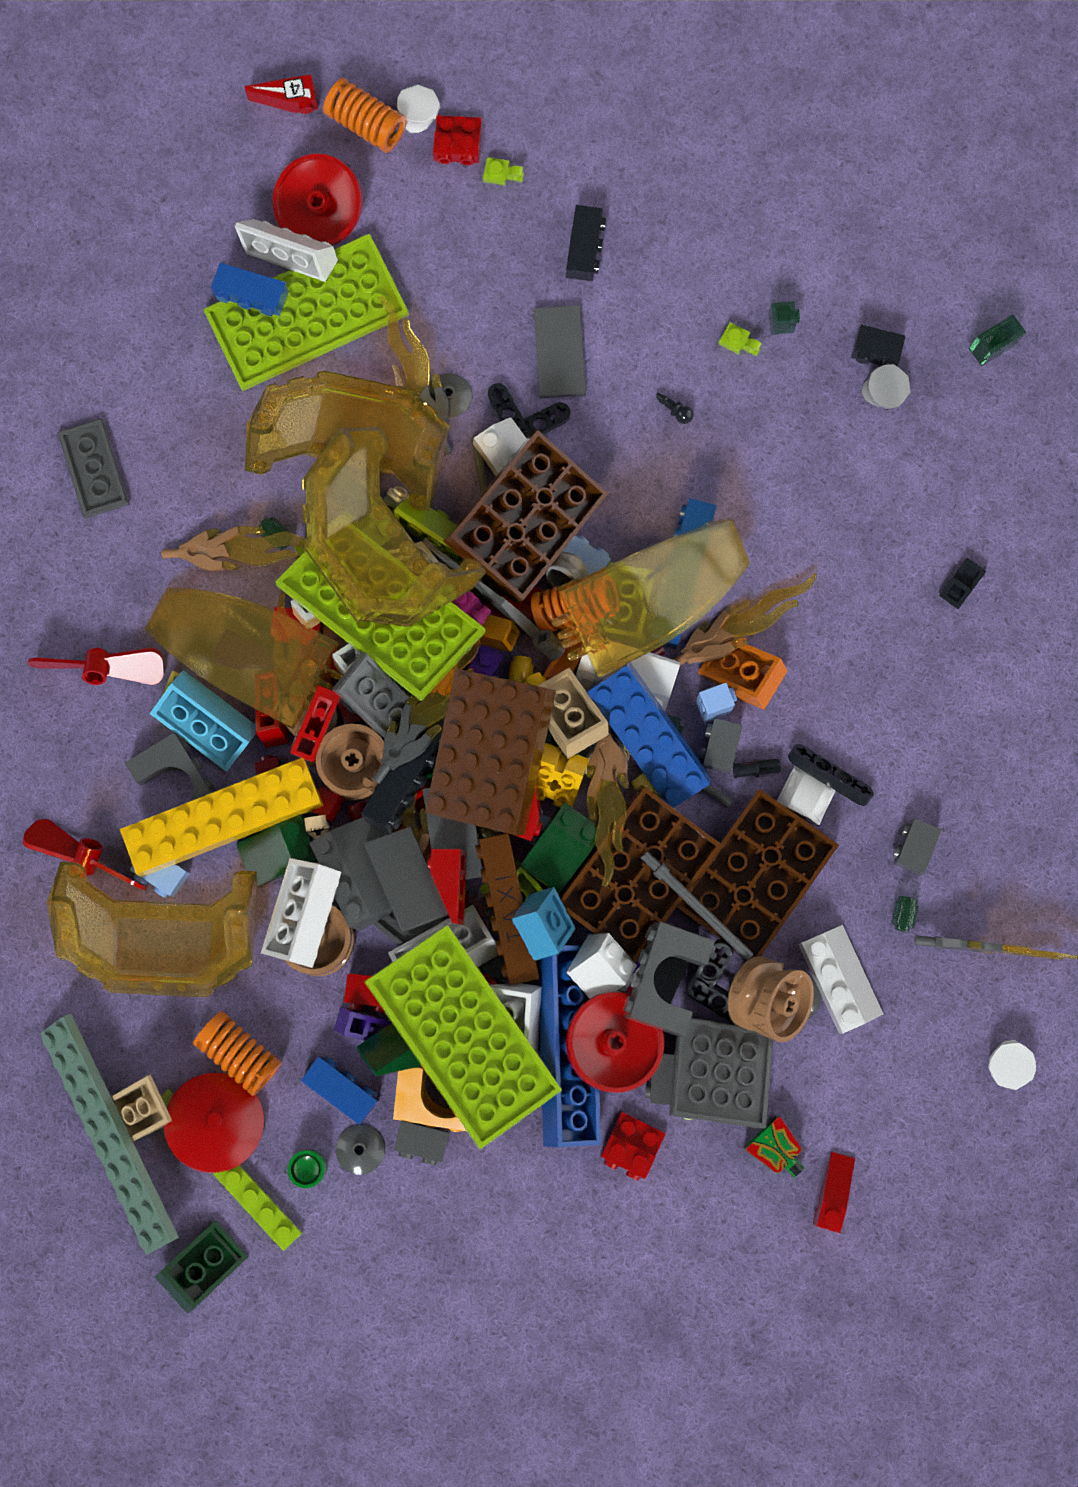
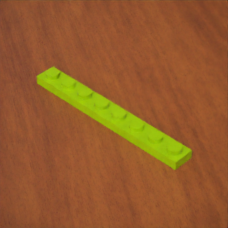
[161,1088,302,1251]

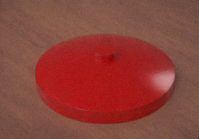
[272,154,363,246]
[566,992,664,1093]
[164,1073,264,1173]

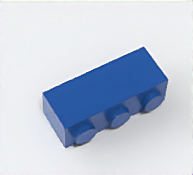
[211,263,289,316]
[301,1056,379,1125]

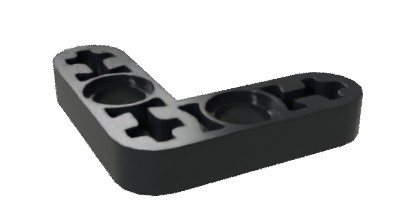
[488,383,571,439]
[687,939,736,1025]

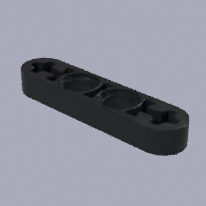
[788,744,874,806]

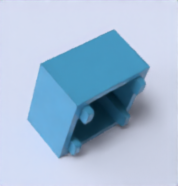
[512,887,575,960]

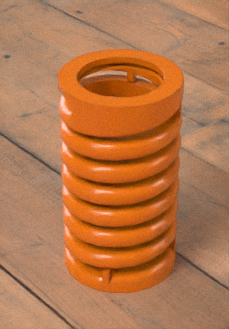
[323,78,407,153]
[531,573,619,632]
[193,1010,282,1096]

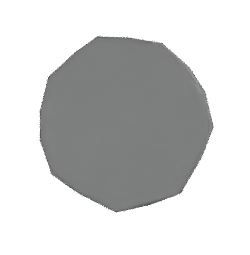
[861,364,910,409]
[546,551,589,588]

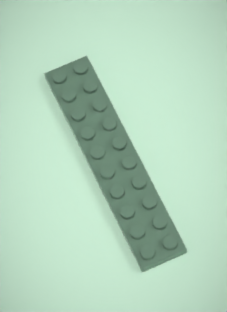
[40,1014,179,1255]

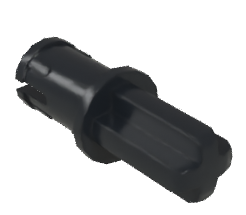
[732,759,781,778]

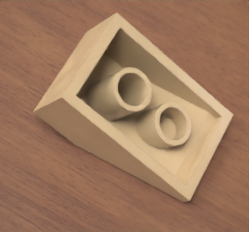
[538,668,609,758]
[111,1075,172,1142]

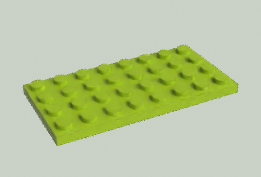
[203,233,409,392]
[275,516,485,701]
[365,925,562,1150]

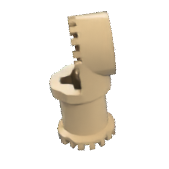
[304,815,330,839]

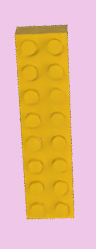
[120,758,324,877]

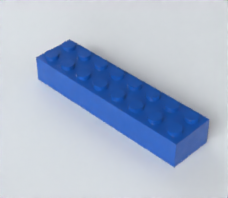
[538,945,601,1147]

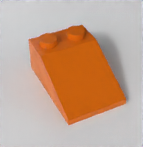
[698,639,788,710]

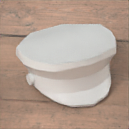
[397,85,440,133]
[988,1040,1036,1090]

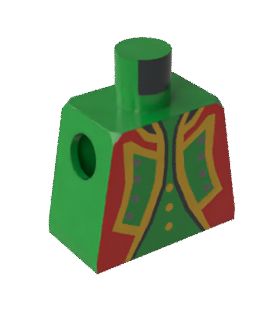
[744,1116,804,1178]

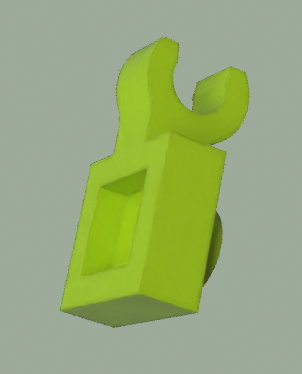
[483,157,524,186]
[719,322,762,356]

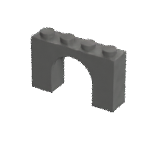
[125,733,215,801]
[624,922,715,1036]

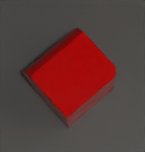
[312,786,345,823]

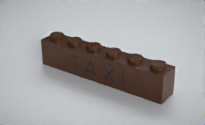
[475,833,539,985]

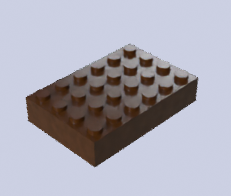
[443,430,609,604]
[425,669,556,835]
[558,785,722,963]
[675,789,839,961]

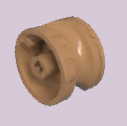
[315,724,384,802]
[285,905,355,976]
[728,956,814,1042]

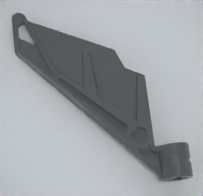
[422,538,565,661]

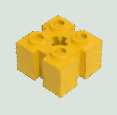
[537,743,590,807]

